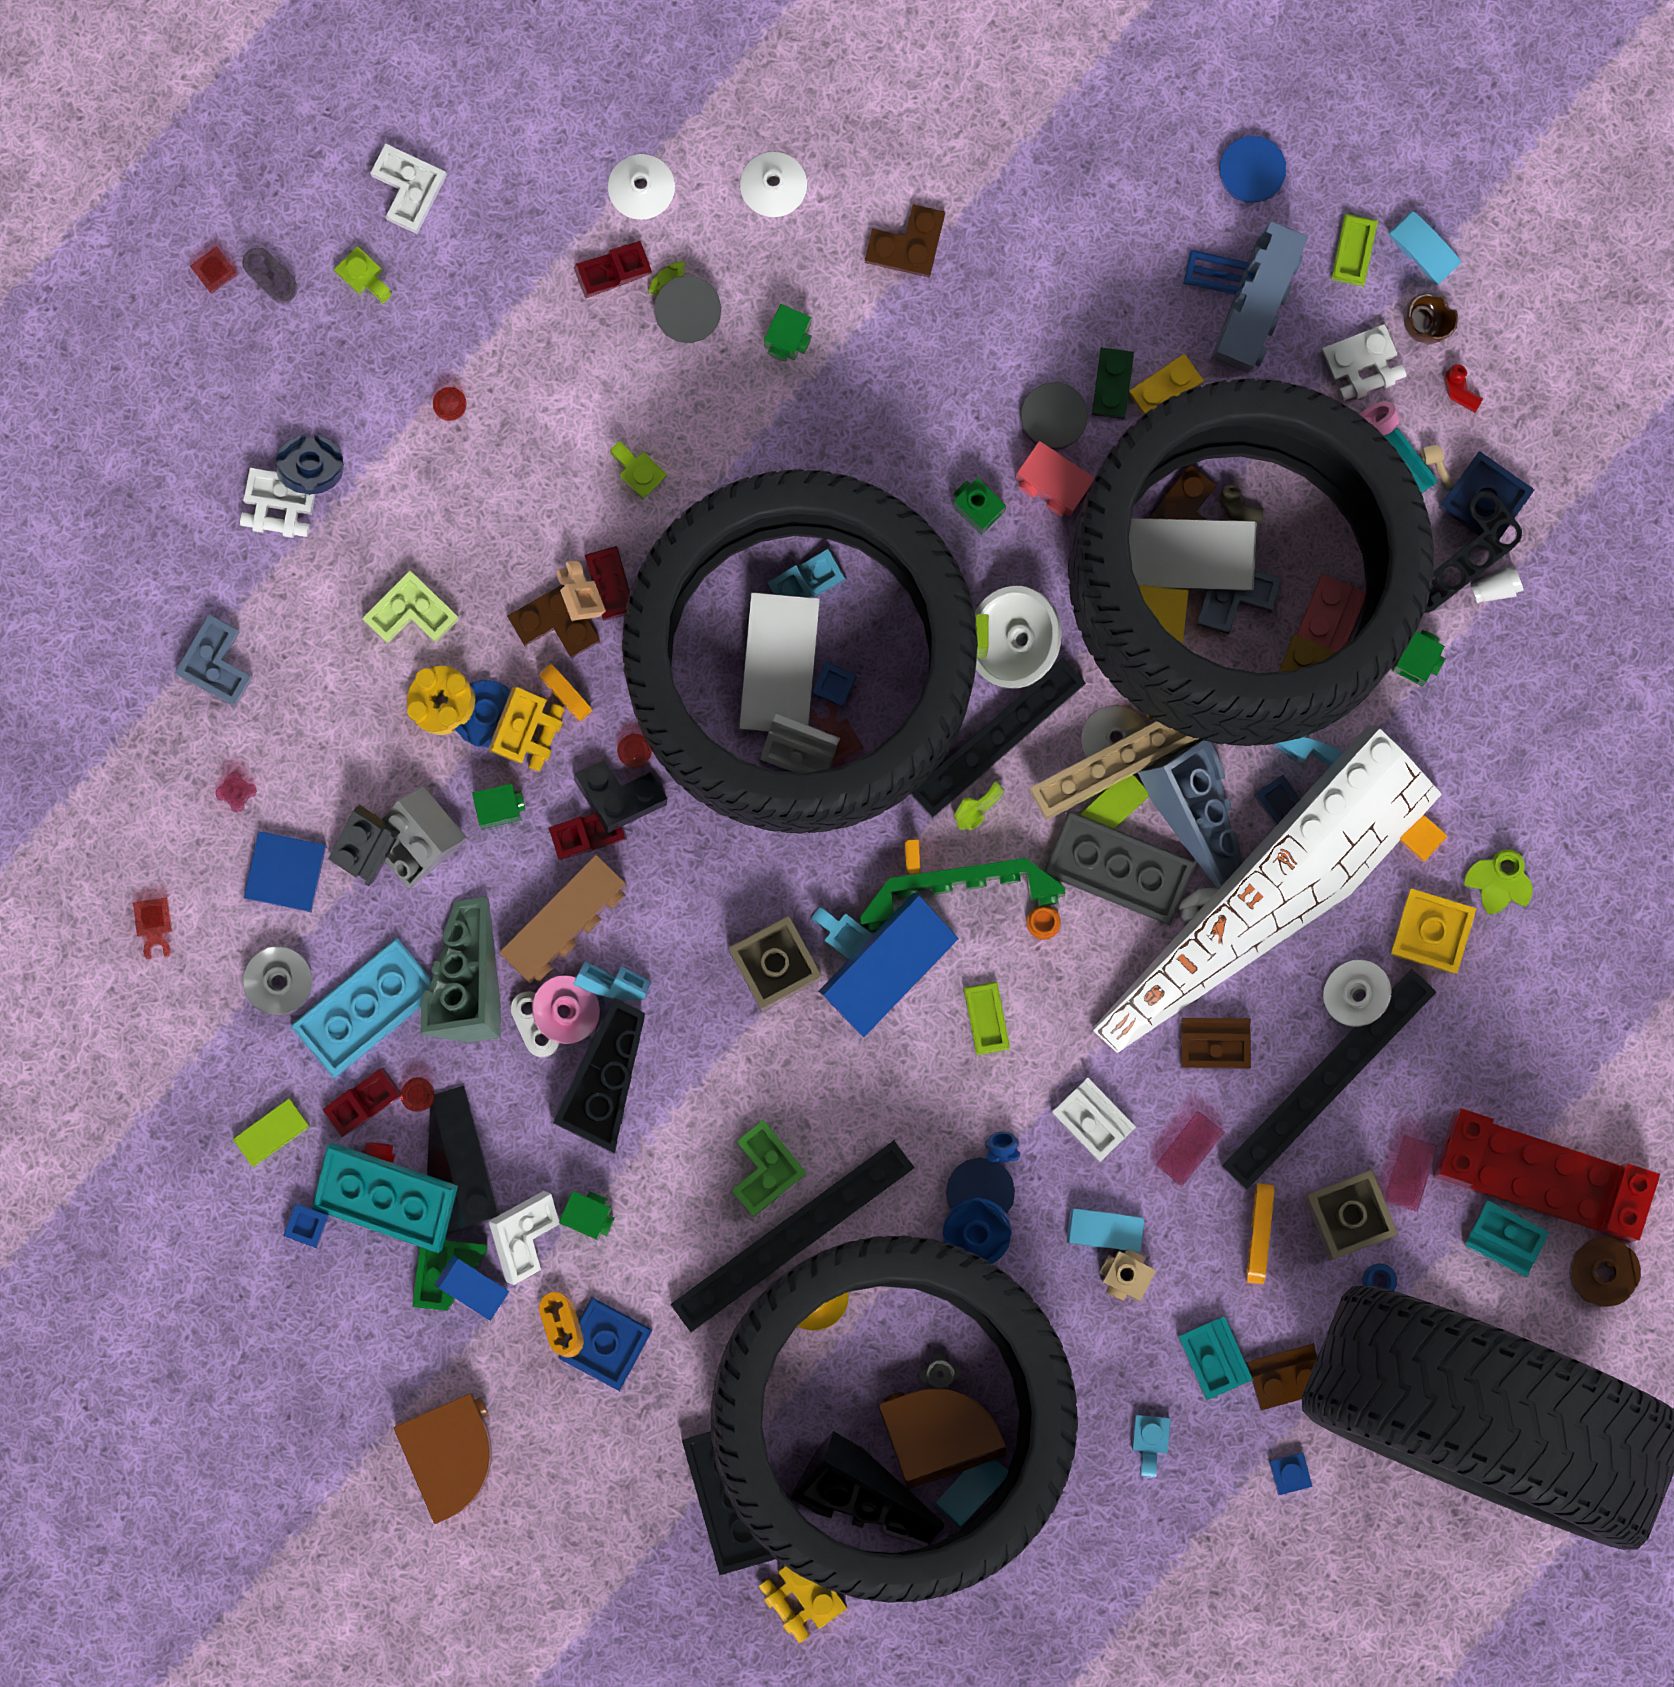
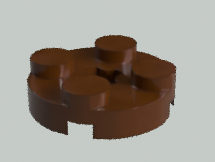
[1569,1237,1641,1307]

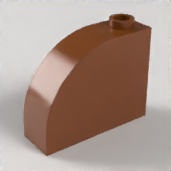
[879,1389,1007,1490]
[393,1393,492,1524]

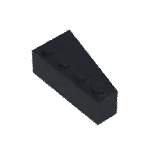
[551,998,646,1153]

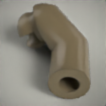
[1220,484,1264,525]

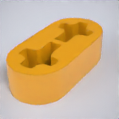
[537,663,593,722]
[539,1292,584,1358]

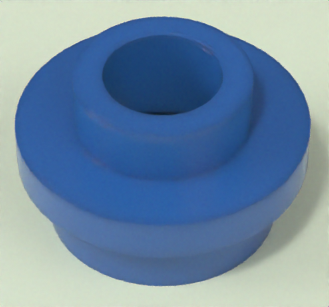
[1362,1263,1397,1291]

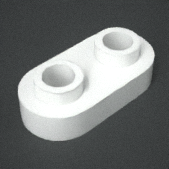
[511,991,560,1058]

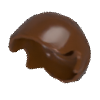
[1403,293,1458,345]

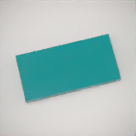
[312,1142,458,1253]

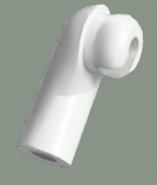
[1179,887,1219,922]

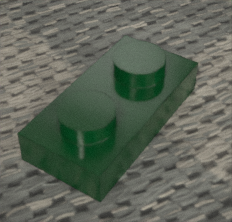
[1091,347,1134,420]

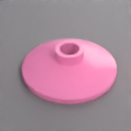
[532,976,600,1044]

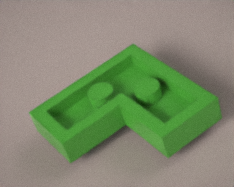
[732,1120,807,1218]

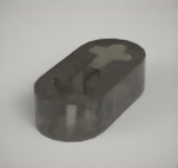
[242,247,298,303]

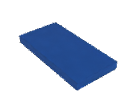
[819,892,959,1037]

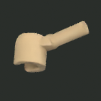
[1420,445,1454,489]

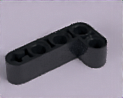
[1424,492,1522,613]

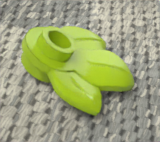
[953,781,1005,831]
[1464,849,1533,915]

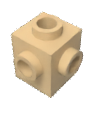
[1099,1249,1156,1302]

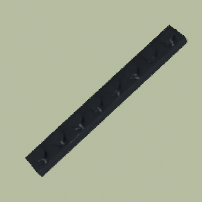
[1221,968,1436,1190]
[670,1140,915,1333]

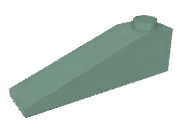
[420,896,501,1043]

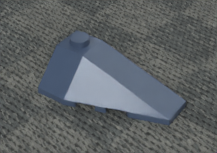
[1138,739,1242,889]

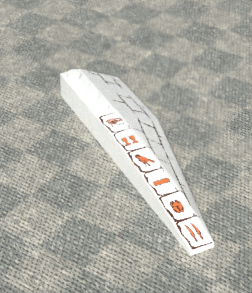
[1092,725,1442,1053]

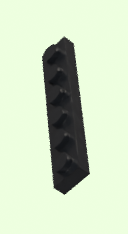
[910,658,1086,819]

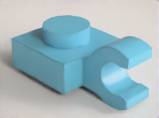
[811,907,872,960]
[1132,1415,1171,1477]

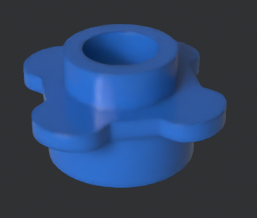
[985,1131,1020,1163]

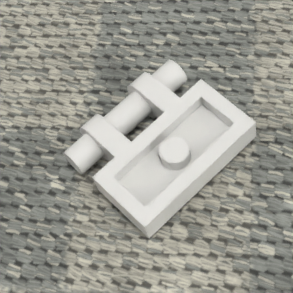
[1321,324,1406,401]
[240,468,316,538]

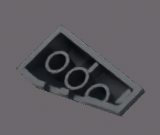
[427,1086,501,1235]
[791,1431,945,1547]

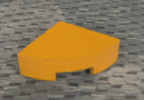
[904,838,920,874]

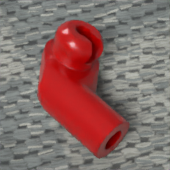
[1444,364,1483,413]

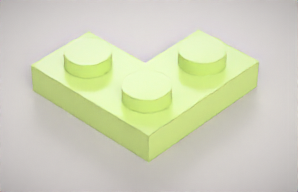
[362,571,459,644]

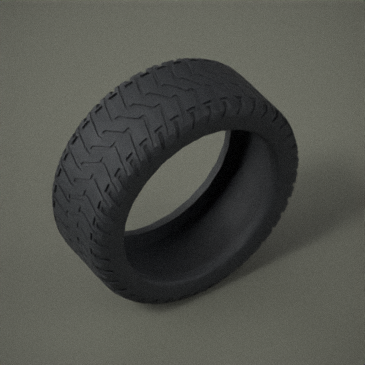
[1068,378,1434,746]
[622,469,978,834]
[710,1236,1078,1603]
[1302,1286,1674,1550]

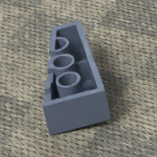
[1211,221,1308,373]

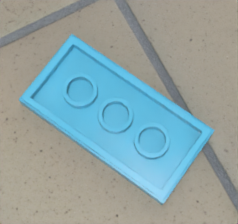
[290,937,432,1079]

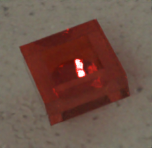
[190,246,238,294]

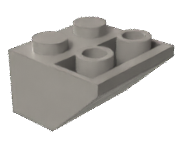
[382,786,467,890]

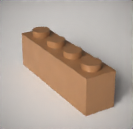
[499,855,627,984]

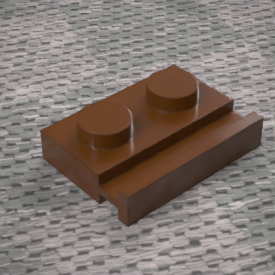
[1181,1018,1251,1069]
[1246,1343,1317,1411]

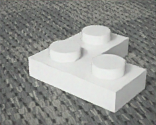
[371,144,447,234]
[489,1191,559,1285]

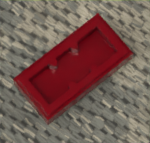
[585,546,630,621]

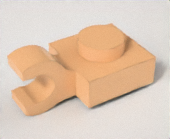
[557,560,606,621]

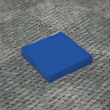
[244,831,327,913]
[559,1297,653,1392]

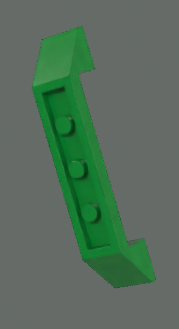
[860,858,1066,932]

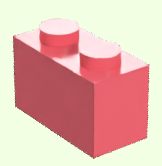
[1015,441,1095,517]

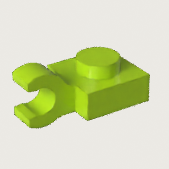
[334,246,392,304]
[610,441,667,500]

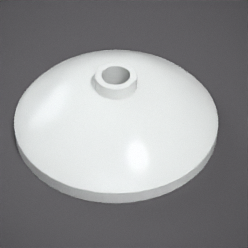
[975,586,1062,688]

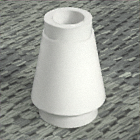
[1470,565,1524,604]

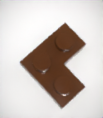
[865,204,946,278]
[1148,465,1217,520]
[507,585,600,658]

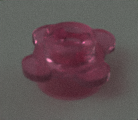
[216,772,257,813]

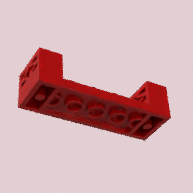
[1433,1108,1660,1242]

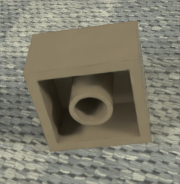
[728,916,822,1012]
[1303,1169,1398,1261]

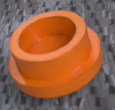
[1026,905,1061,940]

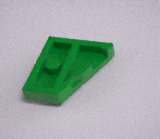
[412,1240,488,1311]

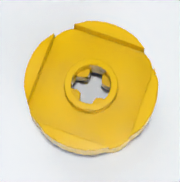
[407,666,476,735]

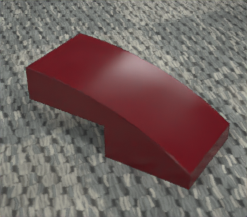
[574,241,652,299]
[548,813,627,860]
[322,1068,403,1137]

